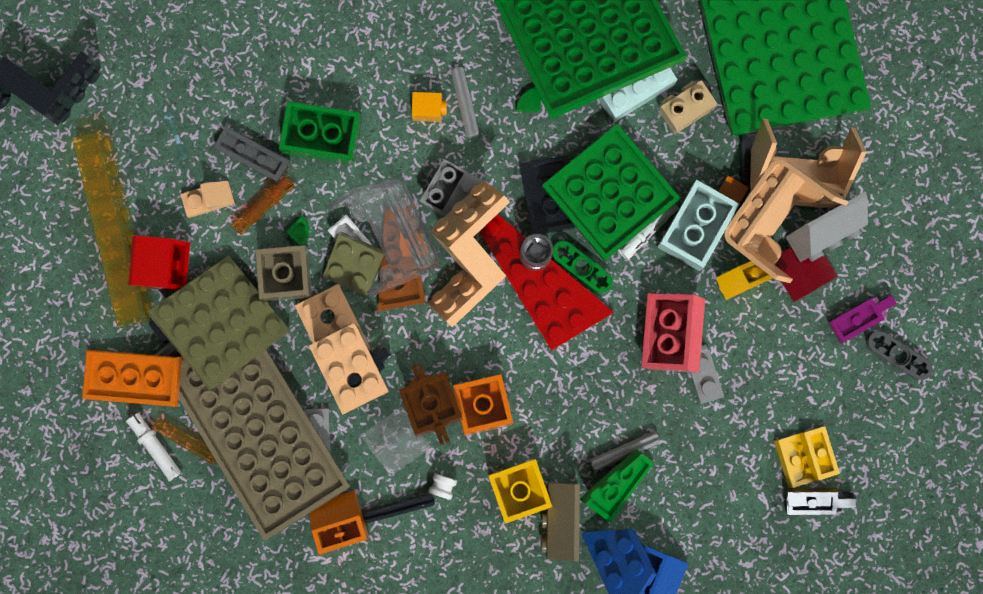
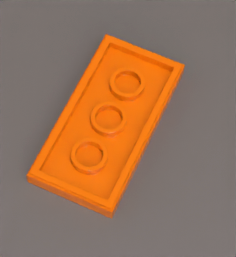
[82,350,182,407]

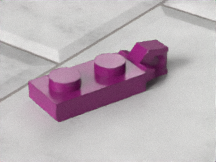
[828,295,897,344]

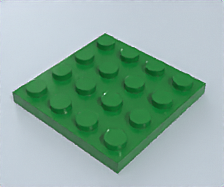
[542,124,681,262]

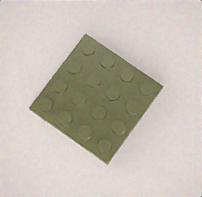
[148,256,290,391]

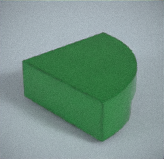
[516,88,541,112]
[285,215,309,246]

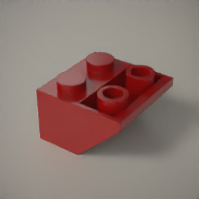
[128,236,190,291]

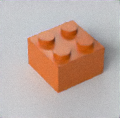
[452,374,513,436]

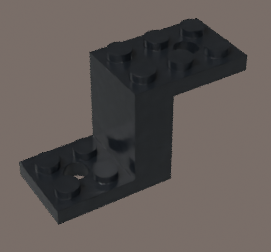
[0,51,101,126]

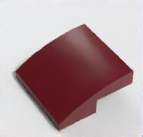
[775,247,838,302]

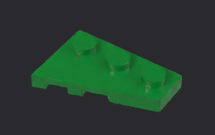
[580,449,654,523]

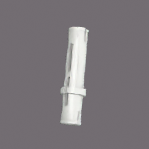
[618,204,679,260]
[126,413,182,482]

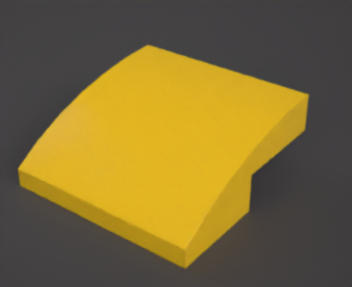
[774,426,840,488]

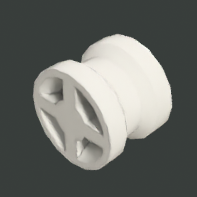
[428,473,457,500]

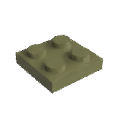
[323,232,386,296]

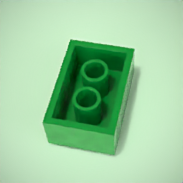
[279,101,362,166]

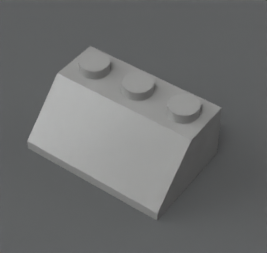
[786,192,868,262]

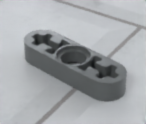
[866,331,933,380]

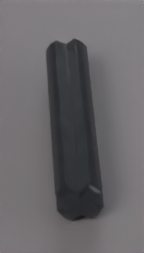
[362,493,435,523]

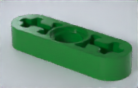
[552,241,613,294]

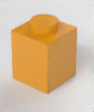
[412,92,447,122]

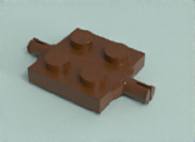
[399,364,463,445]

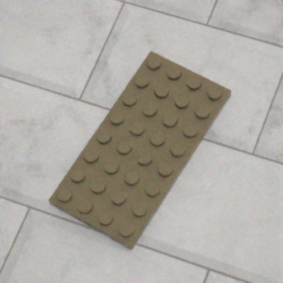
[179,349,351,541]

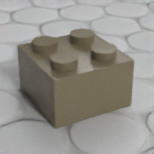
[255,245,312,301]

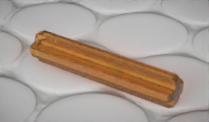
[153,418,217,465]

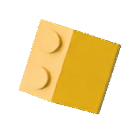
[488,459,553,524]

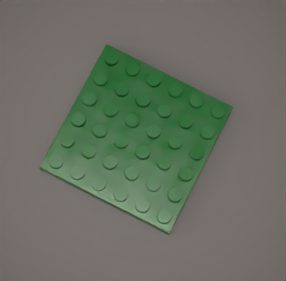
[494,0,686,120]
[699,0,871,137]

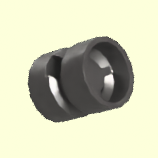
[520,234,553,271]

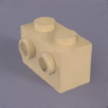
[659,80,718,135]

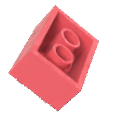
[642,293,705,373]

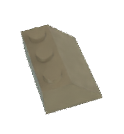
[542,482,580,562]

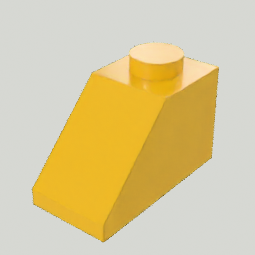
[716,261,773,300]

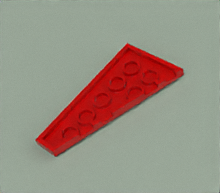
[479,214,614,351]

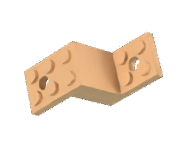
[428,180,510,327]
[295,284,389,415]

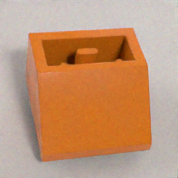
[309,490,369,555]

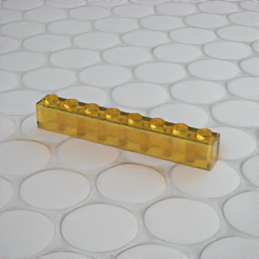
[72,131,152,329]

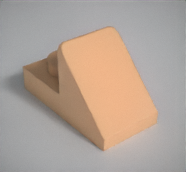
[180,181,235,218]

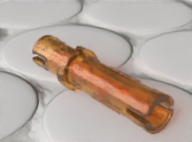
[231,175,296,236]

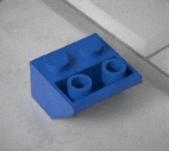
[642,544,689,594]

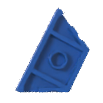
[582,529,657,594]

